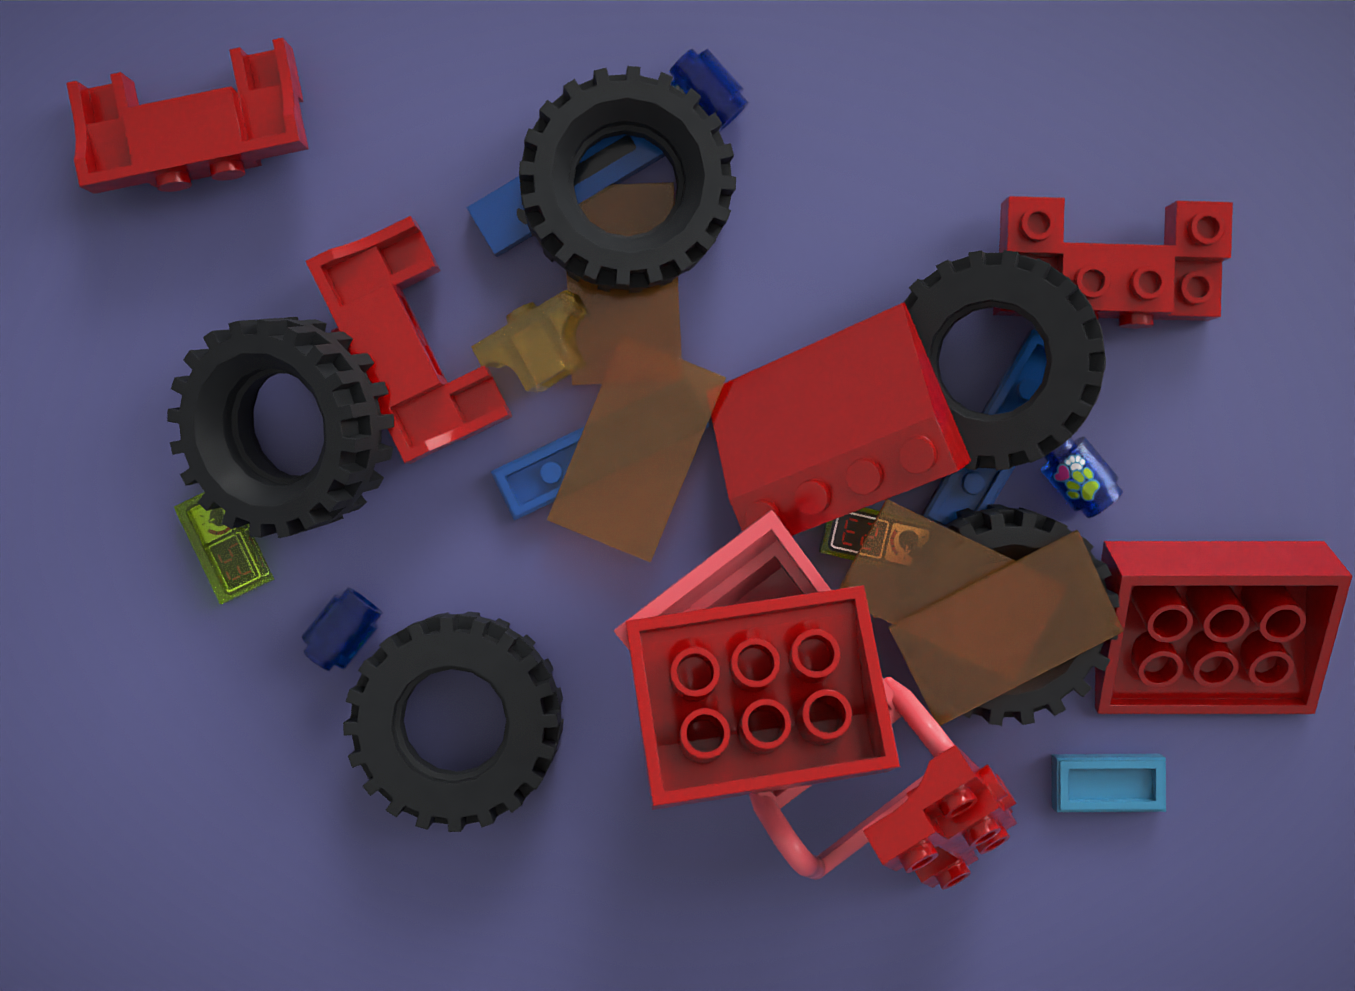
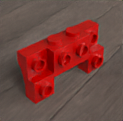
[66,38,309,194]
[993,196,1233,328]
[305,216,512,464]
[863,745,1017,890]

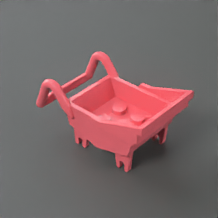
[614,510,954,880]

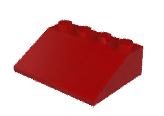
[706,302,971,536]
[1095,541,1352,714]
[625,585,900,810]

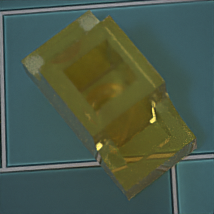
[471,290,589,392]

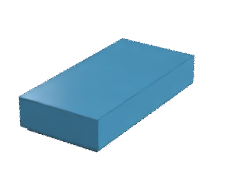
[1051,754,1166,812]

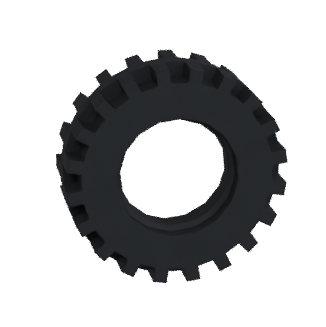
[519,66,736,293]
[904,250,1106,471]
[167,317,395,538]
[891,504,1120,726]
[343,611,564,832]

